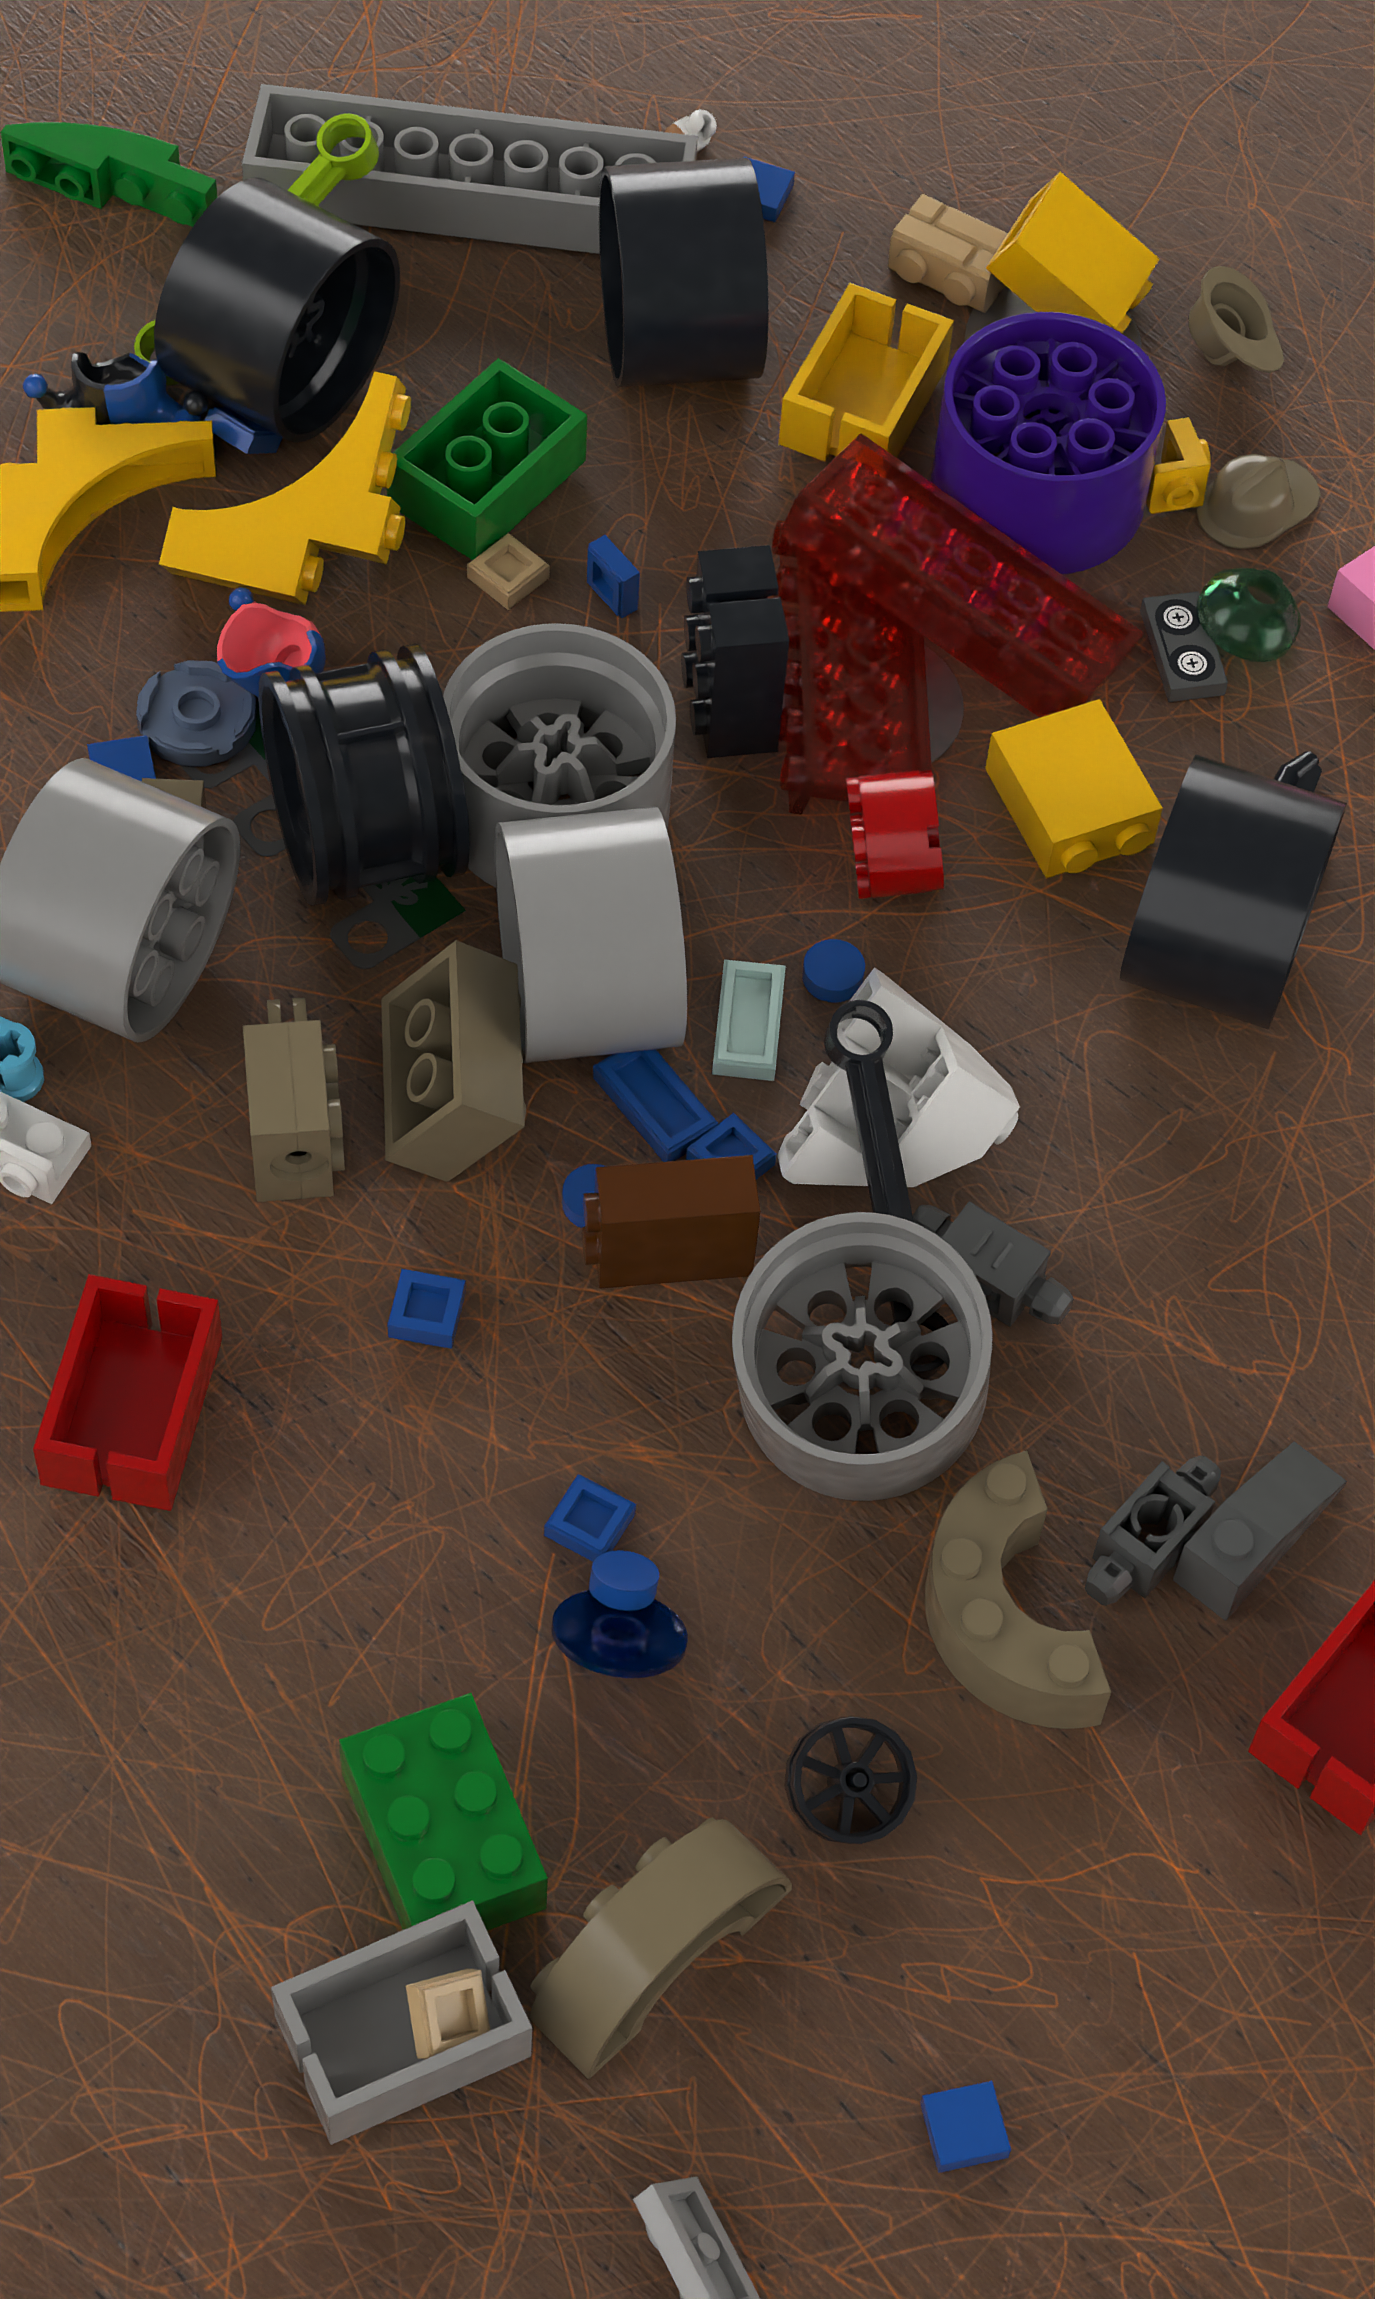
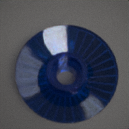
[551,1590,688,1678]

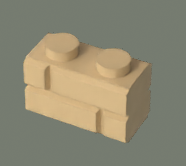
[888,194,1008,313]

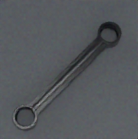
[824,1000,949,1379]

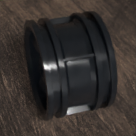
[259,643,470,906]

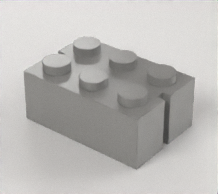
[271,1900,532,2145]

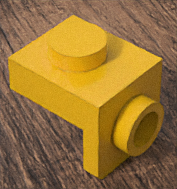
[1146,417,1211,514]

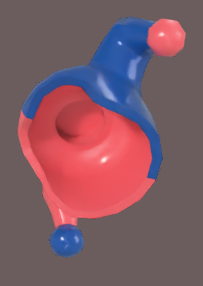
[217,587,326,698]

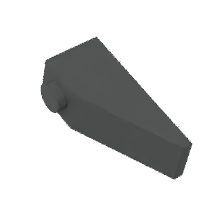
[1173,1441,1347,1621]

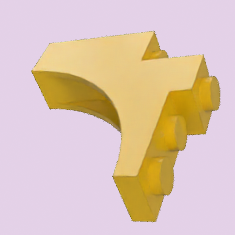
[159,371,411,605]
[0,407,216,612]

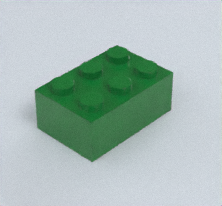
[387,358,587,560]
[339,1693,548,1931]

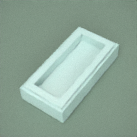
[712,959,786,1081]

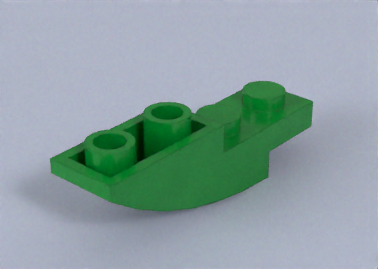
[0,122,218,227]

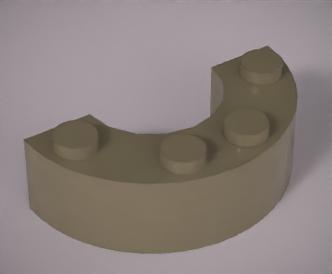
[924,1451,1111,1729]
[529,1817,792,2080]

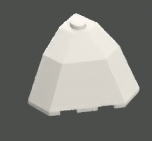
[777,967,1020,1187]

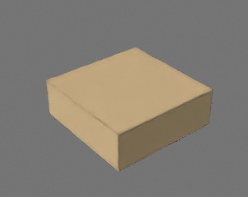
[467,533,550,610]
[406,1968,490,2059]

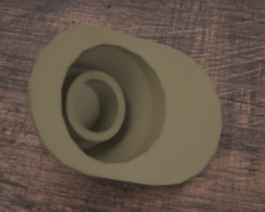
[1188,266,1284,373]
[1197,454,1320,549]

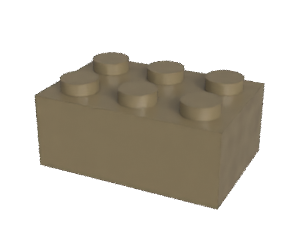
[381,940,526,1182]

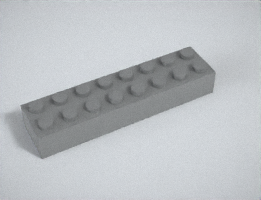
[242,84,698,254]

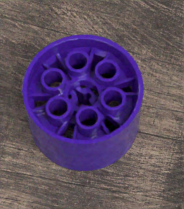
[930,312,1166,576]

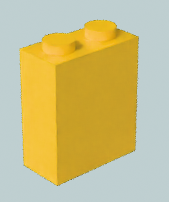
[986,172,1159,333]
[985,699,1163,878]

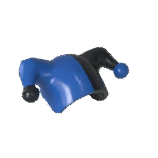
[23,352,208,425]

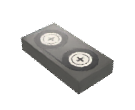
[1140,591,1228,702]

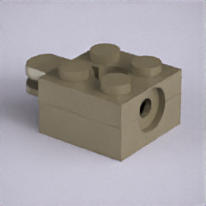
[243,997,345,1202]

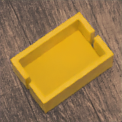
[778,283,954,483]

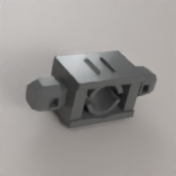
[913,1201,1074,1327]
[1085,1455,1221,1606]

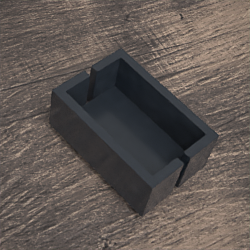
[681,545,789,758]

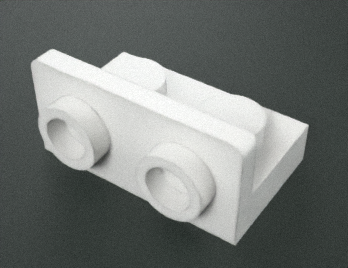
[0,1092,91,1204]

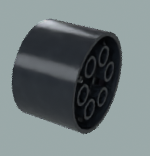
[599,158,769,387]
[154,177,400,442]
[1119,754,1347,1030]

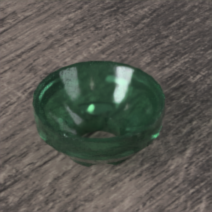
[1197,567,1301,662]

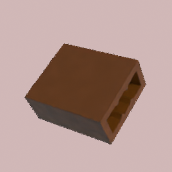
[582,1155,761,1289]

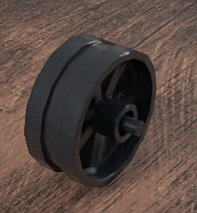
[784,1716,917,1844]

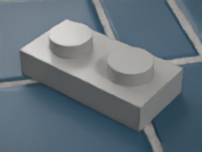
[633,2176,760,2299]

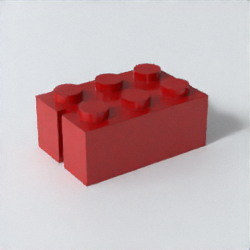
[33,1274,223,1511]
[1248,1580,1375,1836]

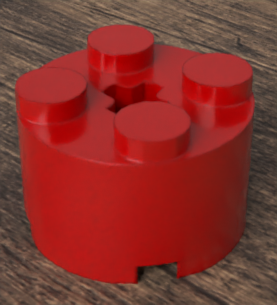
[846,770,944,899]

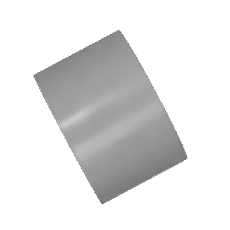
[443,623,676,888]
[0,758,240,1043]
[495,807,687,1063]
[732,1212,992,1501]

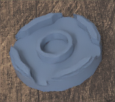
[136,660,257,767]

